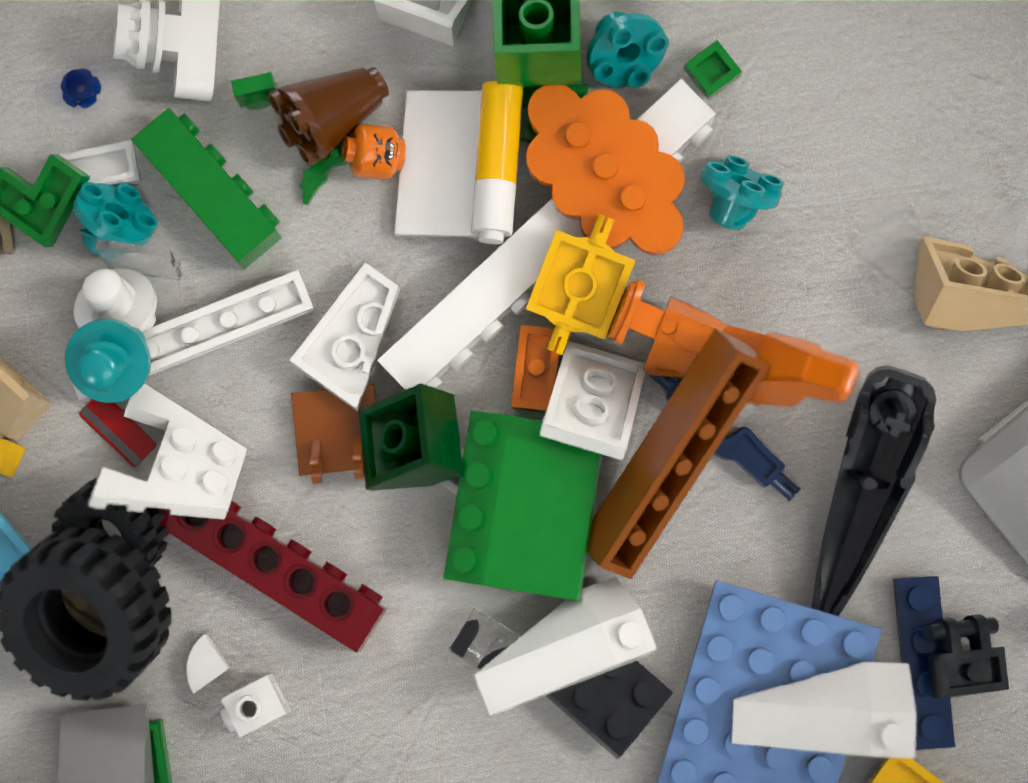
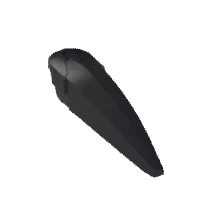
[812,365,937,616]

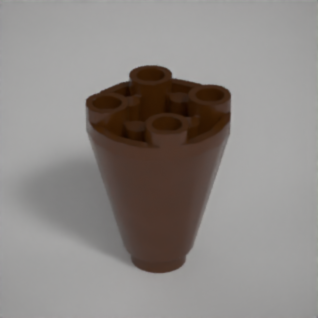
[268,67,389,167]

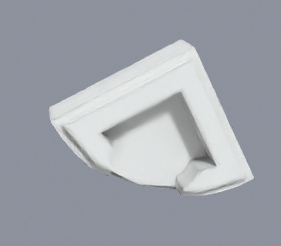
[186,634,231,694]

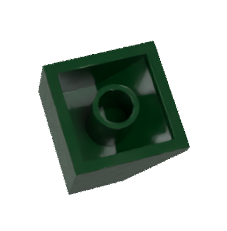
[358,383,463,491]

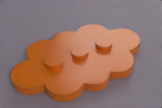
[526,85,685,256]

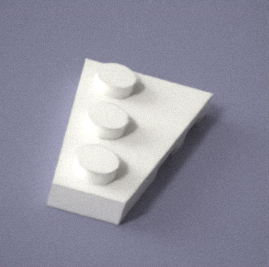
[289,262,399,412]

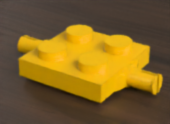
[526,214,636,355]

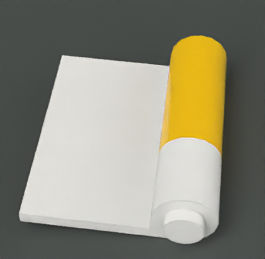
[395,81,523,244]

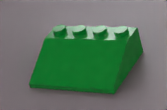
[443,410,603,601]

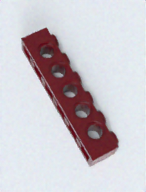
[152,500,387,653]

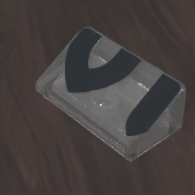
[448,608,521,670]

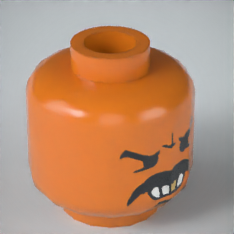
[342,124,405,180]

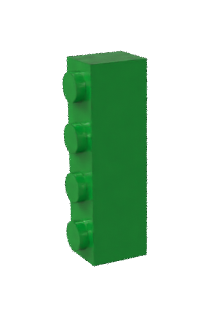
[131,107,282,270]

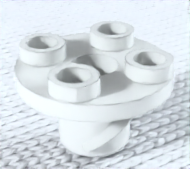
[74,268,157,332]

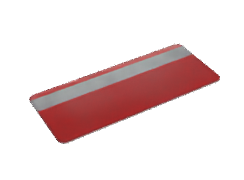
[79,399,157,467]

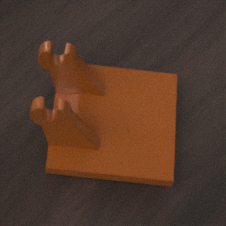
[291,384,376,484]

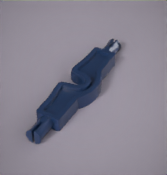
[649,374,801,501]

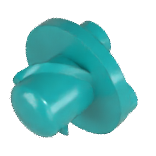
[586,12,669,88]
[700,155,784,230]
[73,182,158,257]
[65,318,151,403]

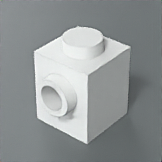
[220,674,291,738]

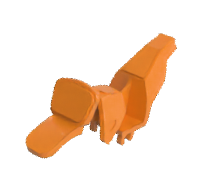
[607,280,859,408]

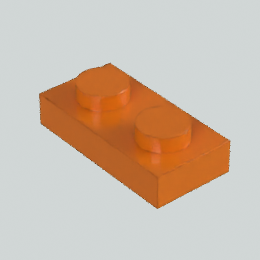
[511,324,561,412]

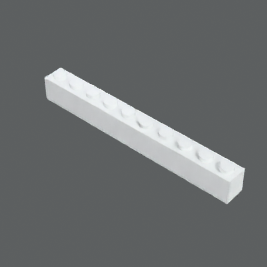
[377,79,716,390]

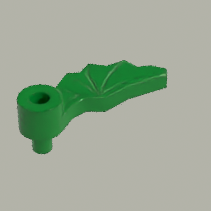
[299,146,348,205]

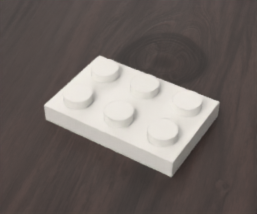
[539,341,646,460]

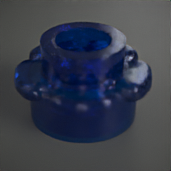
[61,69,101,108]

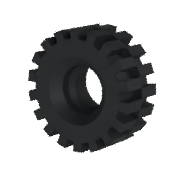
[52,478,168,567]

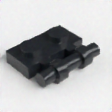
[922,614,1009,698]

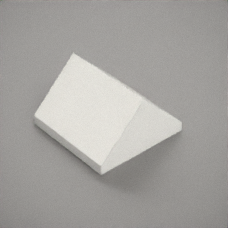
[374,0,472,47]

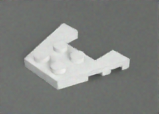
[88,384,247,519]

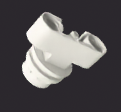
[113,0,220,102]

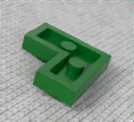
[0,154,91,247]

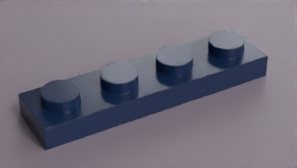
[893,576,955,750]

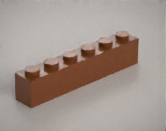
[588,328,771,579]

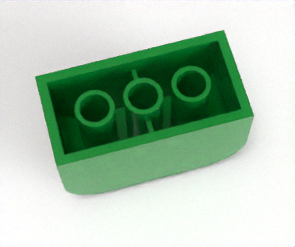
[493,0,582,87]

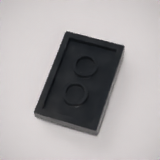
[545,661,673,759]

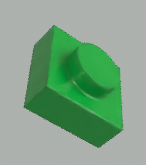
[683,40,742,100]
[231,72,278,110]

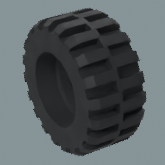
[0,527,172,701]

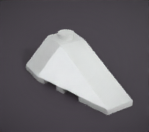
[473,577,657,717]
[731,661,916,758]

